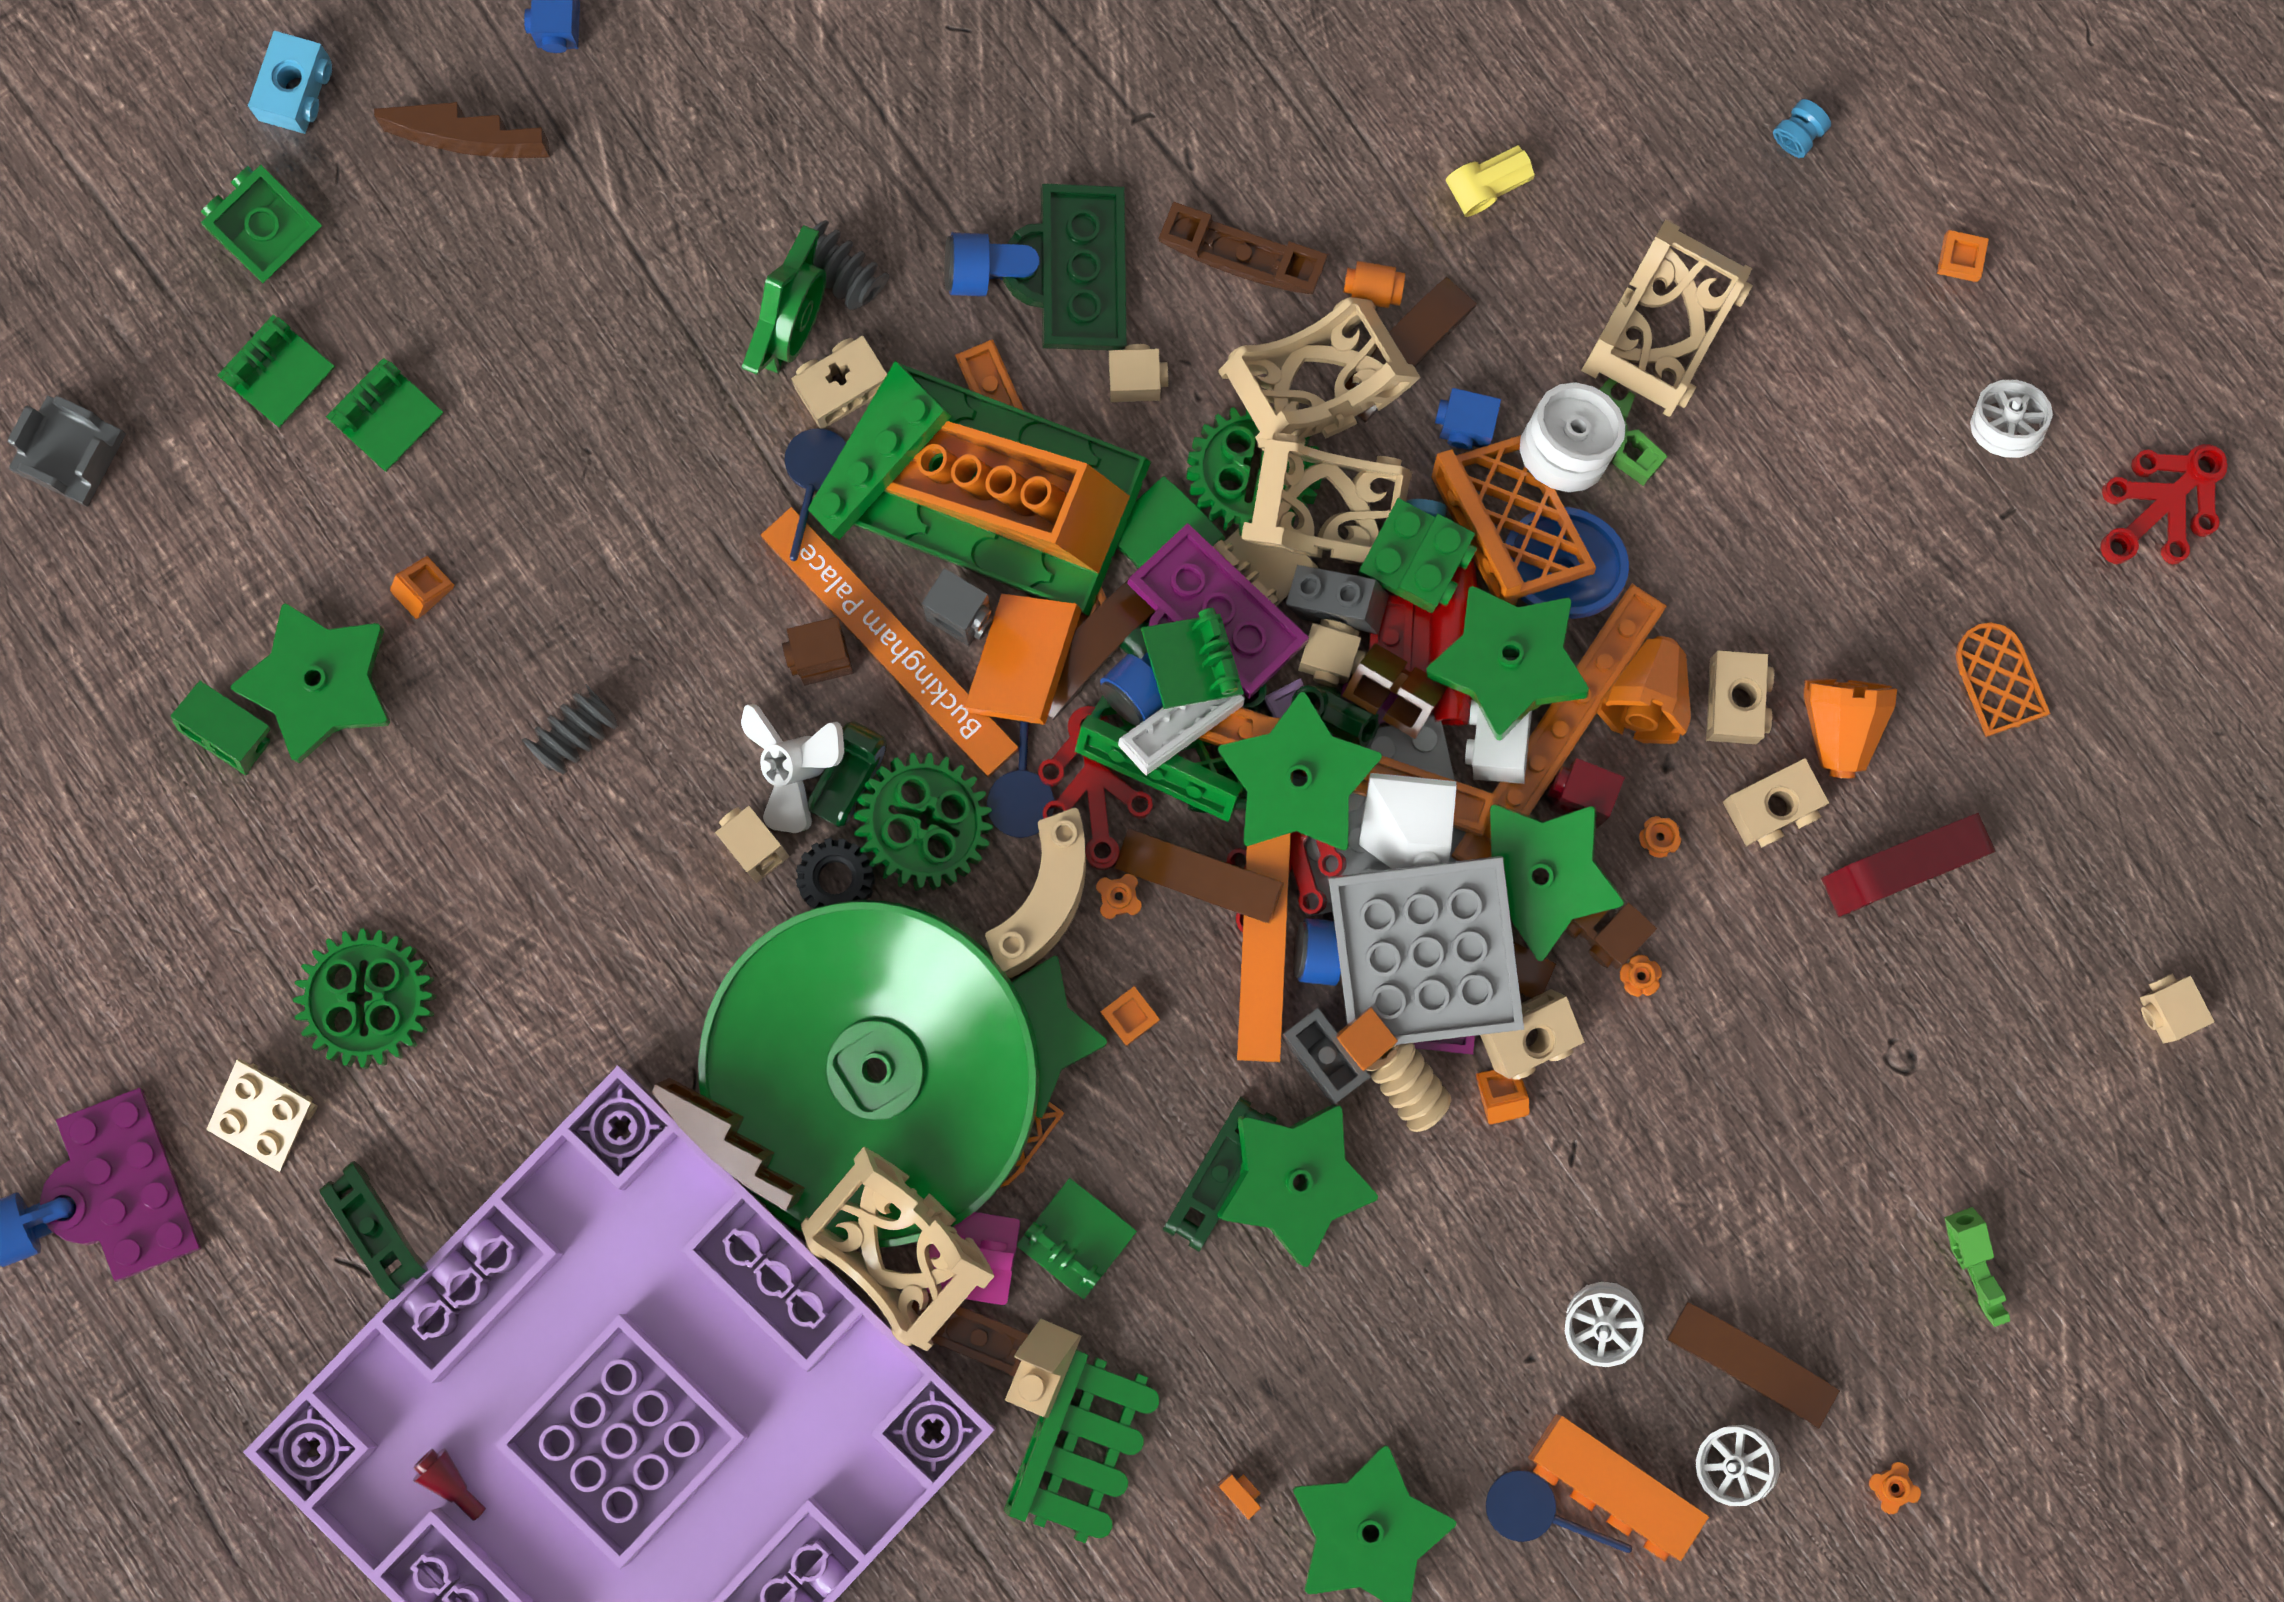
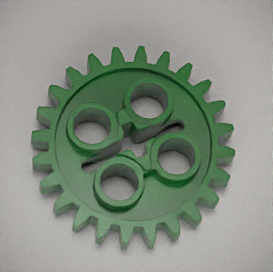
[1186,407,1322,536]
[854,753,993,891]
[293,928,436,1069]

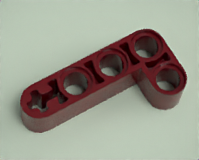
[1821,813,1996,917]

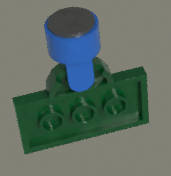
[944,184,1127,351]

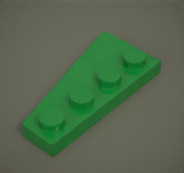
[808,361,952,540]

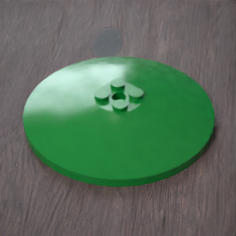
[698,900,1040,1248]

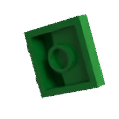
[201,165,322,284]
[1357,498,1477,613]

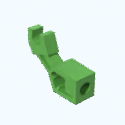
[1599,378,1668,486]
[1944,1207,2010,1327]

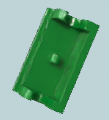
[170,680,270,776]

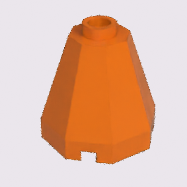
[1597,636,1691,744]
[1804,678,1897,778]

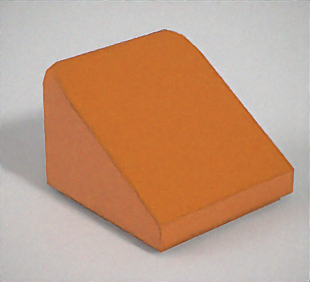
[390,556,455,619]
[1336,1007,1398,1071]
[1476,1069,1530,1124]

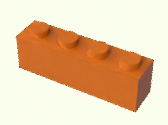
[1528,1414,1709,1562]

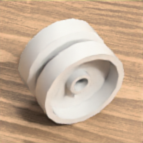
[1519,382,1625,492]

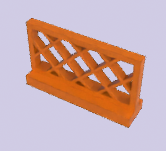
[1431,435,1596,606]

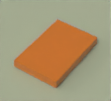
[965,593,1081,725]

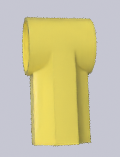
[1446,145,1535,217]

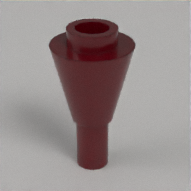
[413,1448,486,1521]

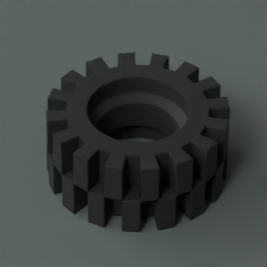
[796,838,875,909]

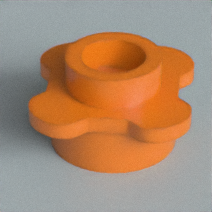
[1096,874,1142,919]
[1869,1462,1921,1514]

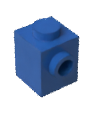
[524,0,580,53]
[1435,388,1501,450]

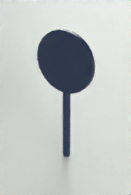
[785,428,846,561]
[987,721,1054,838]
[1486,1470,1632,1553]

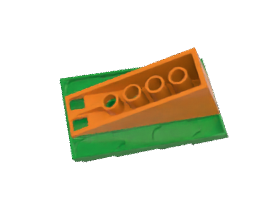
[853,363,1151,616]

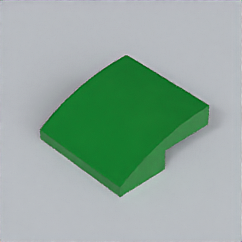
[1117,476,1225,570]

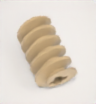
[1366,1043,1451,1132]

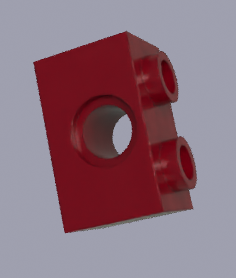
[1548,758,1625,829]

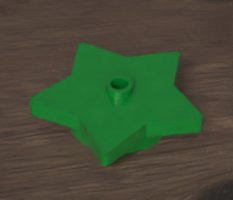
[742,225,826,375]
[1426,586,1589,741]
[231,603,390,763]
[1218,692,1382,851]
[1490,804,1625,961]
[1012,956,1107,1119]
[1217,1104,1378,1267]
[1292,1445,1457,1602]

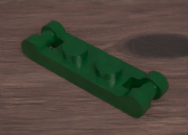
[1162,1096,1277,1252]
[319,1161,428,1300]

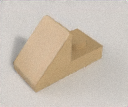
[1005,1319,1082,1418]

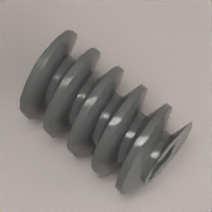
[813,220,890,310]
[522,684,619,774]

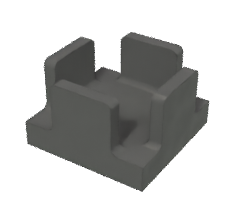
[8,395,126,507]

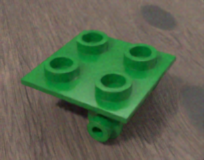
[217,315,335,428]
[326,358,444,472]
[1141,608,1244,709]
[1017,1178,1137,1300]

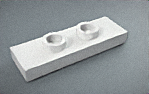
[1118,695,1245,775]

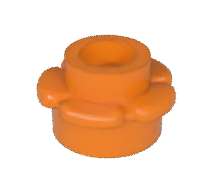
[1639,816,1681,858]
[1620,955,1662,997]

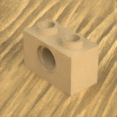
[1706,651,1774,745]
[1723,758,1829,848]
[715,806,790,883]
[1480,989,1585,1079]

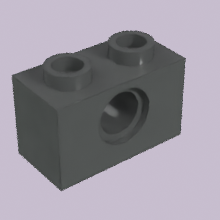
[1286,565,1389,634]
[921,568,993,647]
[1281,1008,1371,1105]

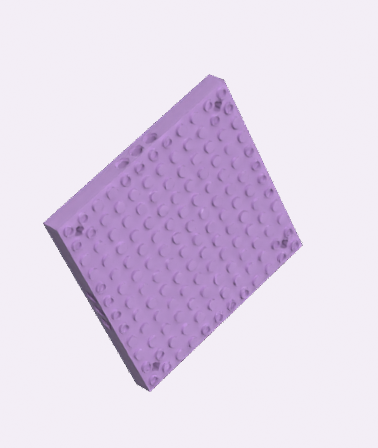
[243,1065,996,1602]

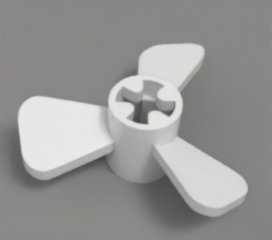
[741,704,844,833]

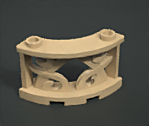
[1581,219,1753,417]
[1218,297,1421,451]
[1241,433,1412,566]
[985,808,1086,980]
[801,1147,994,1351]

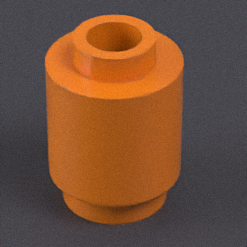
[1343,261,1406,308]

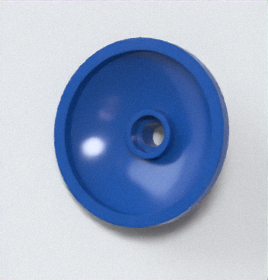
[1505,507,1629,619]

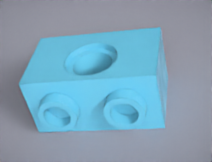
[248,31,332,134]

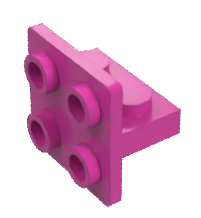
[926,1212,1020,1305]

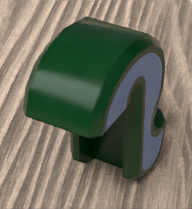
[807,721,887,827]

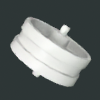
[1970,380,2053,458]
[1565,1282,1644,1367]
[1696,1425,1780,1506]

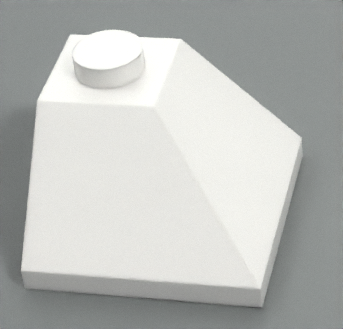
[1359,773,1456,869]

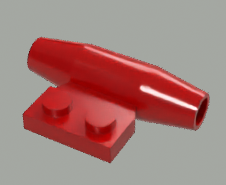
[1369,557,1478,726]

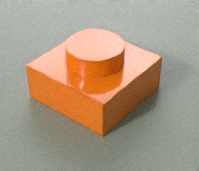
[1937,230,1989,282]
[1100,986,1160,1047]
[1218,1472,1261,1520]

